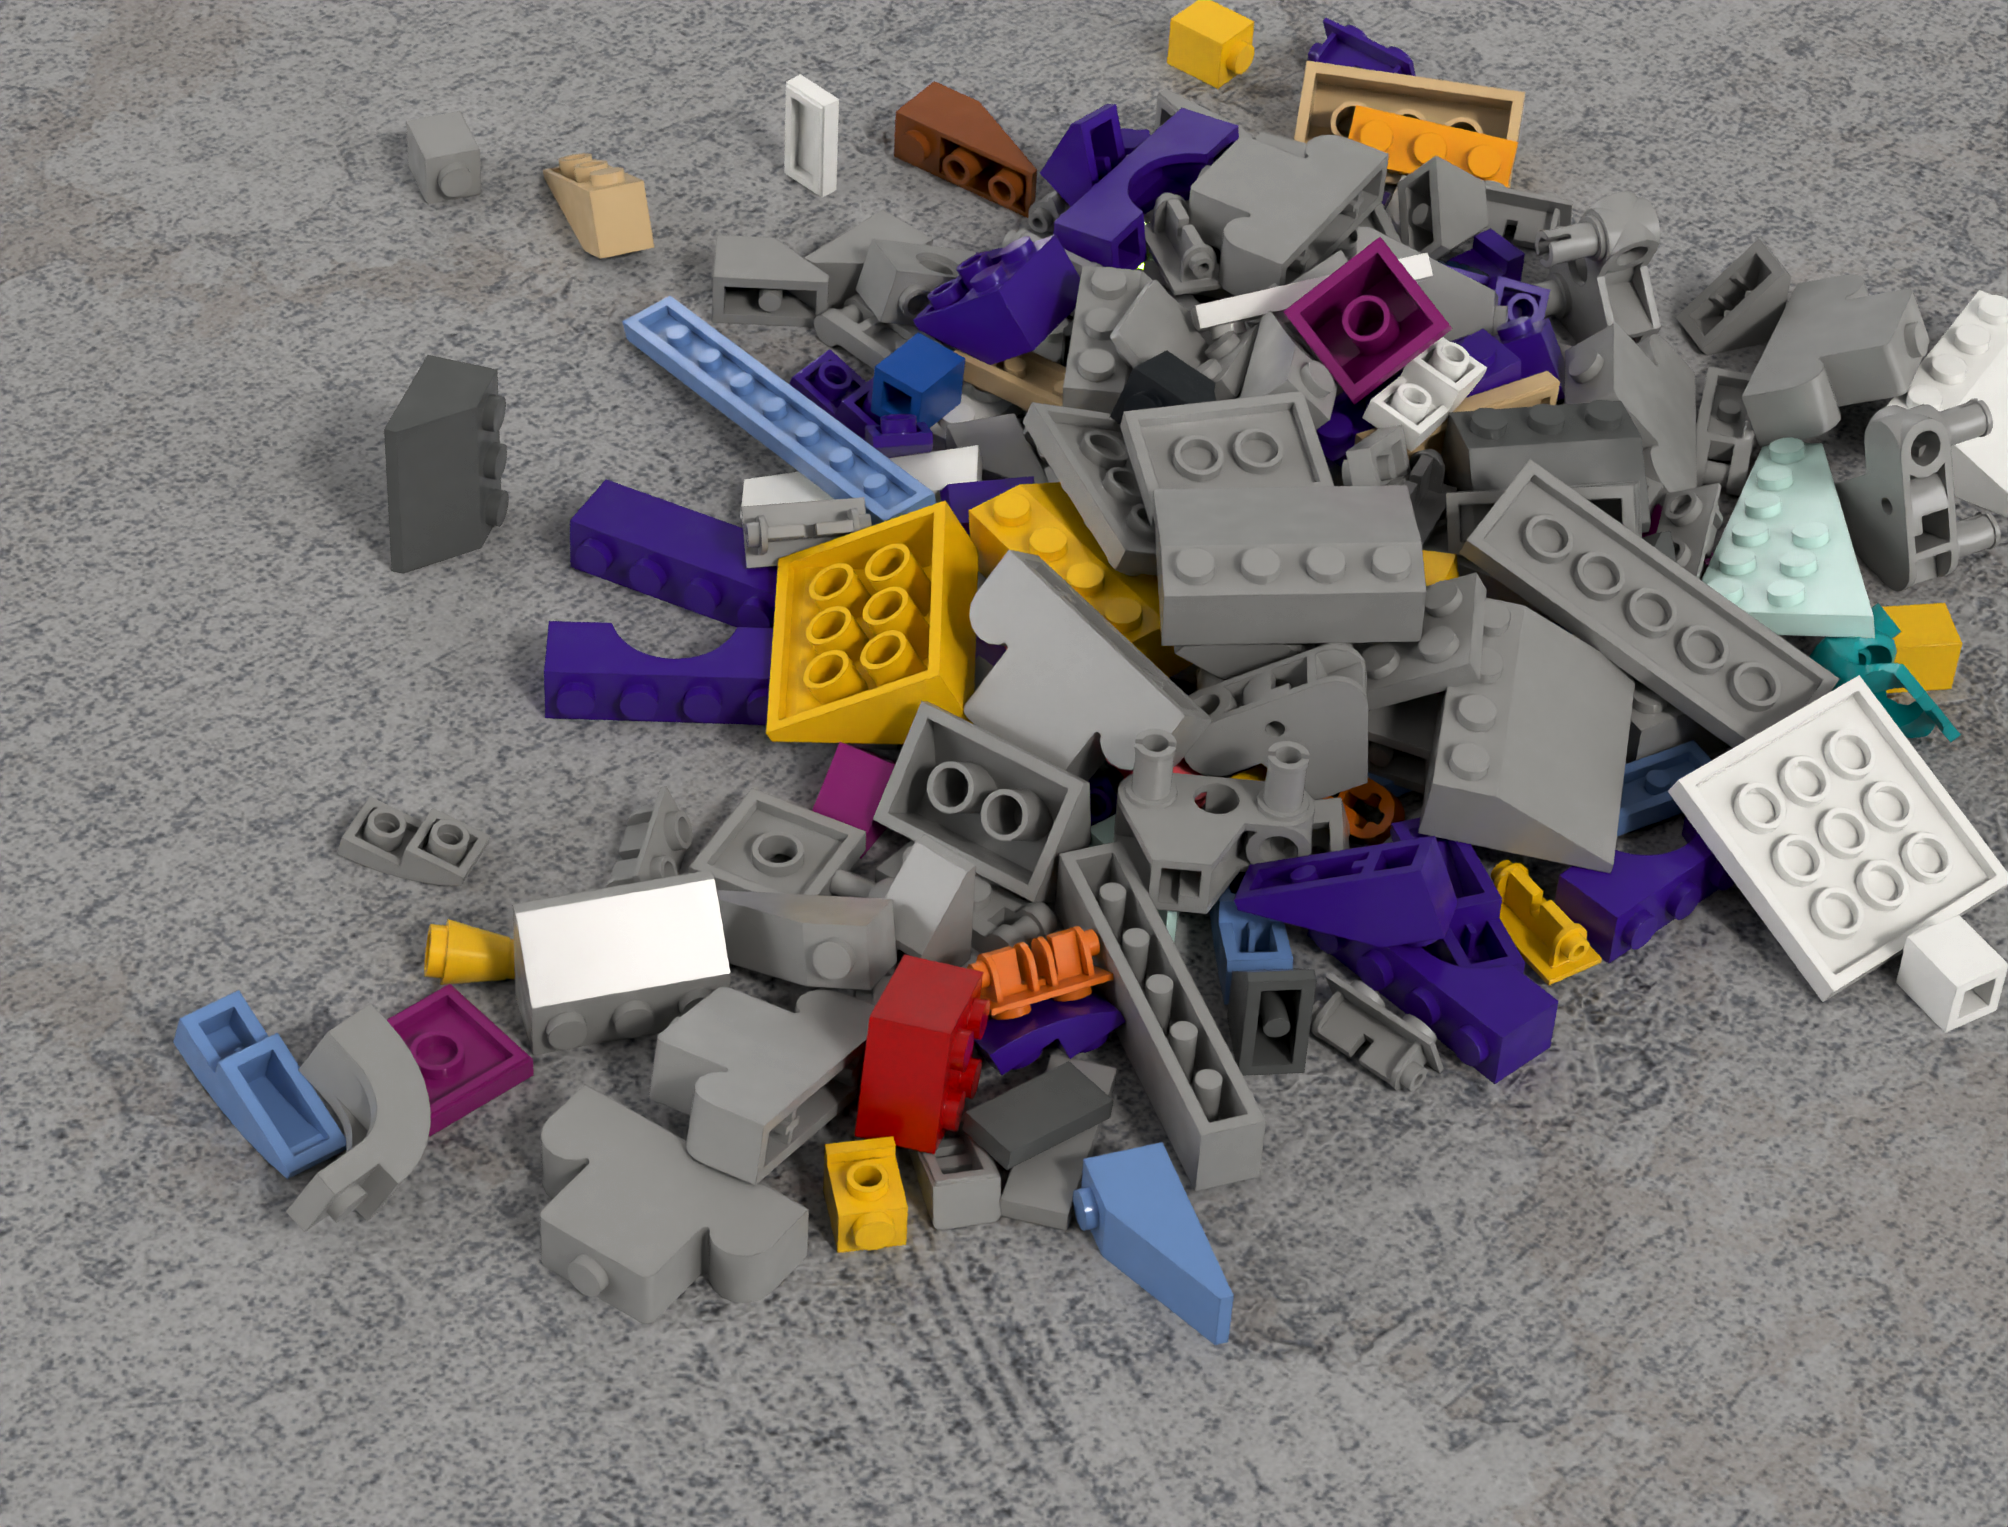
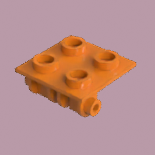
[967,926,1114,1020]

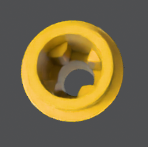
[424,919,515,985]

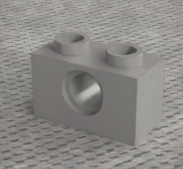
[856,239,976,326]

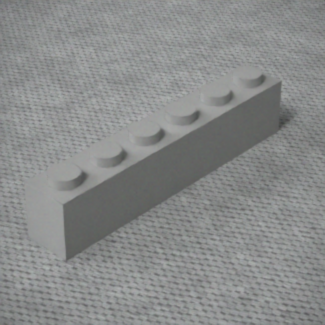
[1055,841,1266,1192]

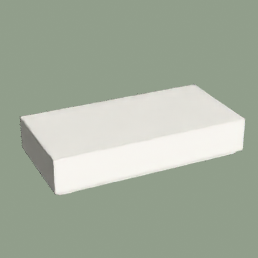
[784,74,839,198]

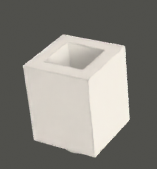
[1896,915,2008,1033]

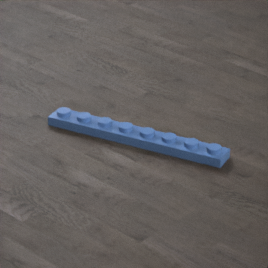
[622,296,936,526]

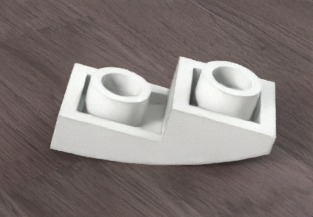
[1362,337,1487,452]

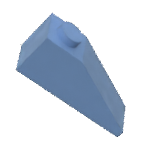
[1073,1142,1234,1345]

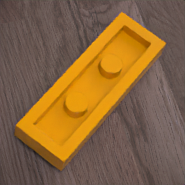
[1348,105,1518,188]

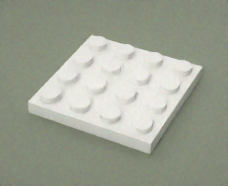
[1668,675,2008,1002]

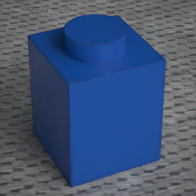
[871,332,965,428]

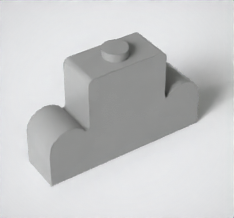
[1188,135,1389,296]
[1742,274,1930,447]
[1565,323,1697,506]
[964,550,1213,782]
[649,987,875,1185]
[540,1084,809,1324]

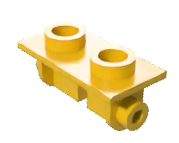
[1491,860,1602,986]

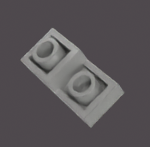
[337,796,491,886]

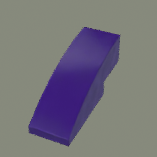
[1390,817,1525,973]

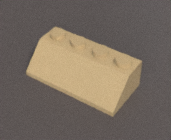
[1294,61,1525,188]

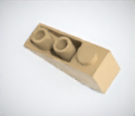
[543,153,654,259]

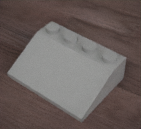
[1153,485,1427,646]
[1418,598,1636,874]

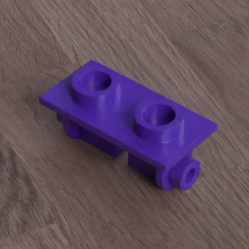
[1308,17,1416,76]

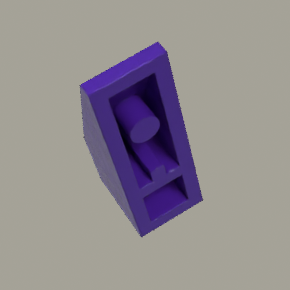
[1234,836,1458,948]

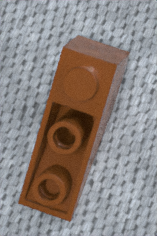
[894,81,1037,218]

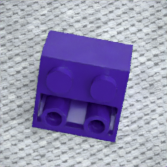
[913,234,1080,365]

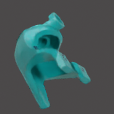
[1809,603,1961,742]

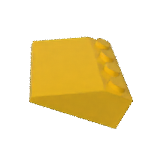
[969,482,1193,678]
[766,500,978,744]

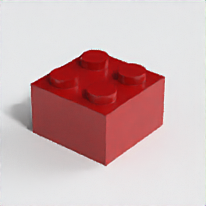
[855,954,990,1155]

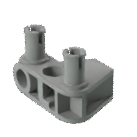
[1531,191,1661,343]
[1835,398,2001,591]
[1184,643,1368,800]
[1113,729,1315,914]

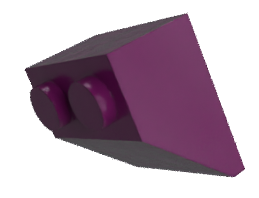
[1283,237,1452,404]

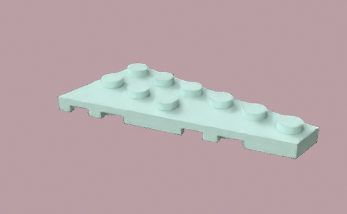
[1701,438,1875,638]

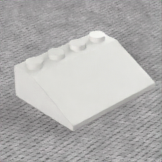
[1887,290,2008,518]

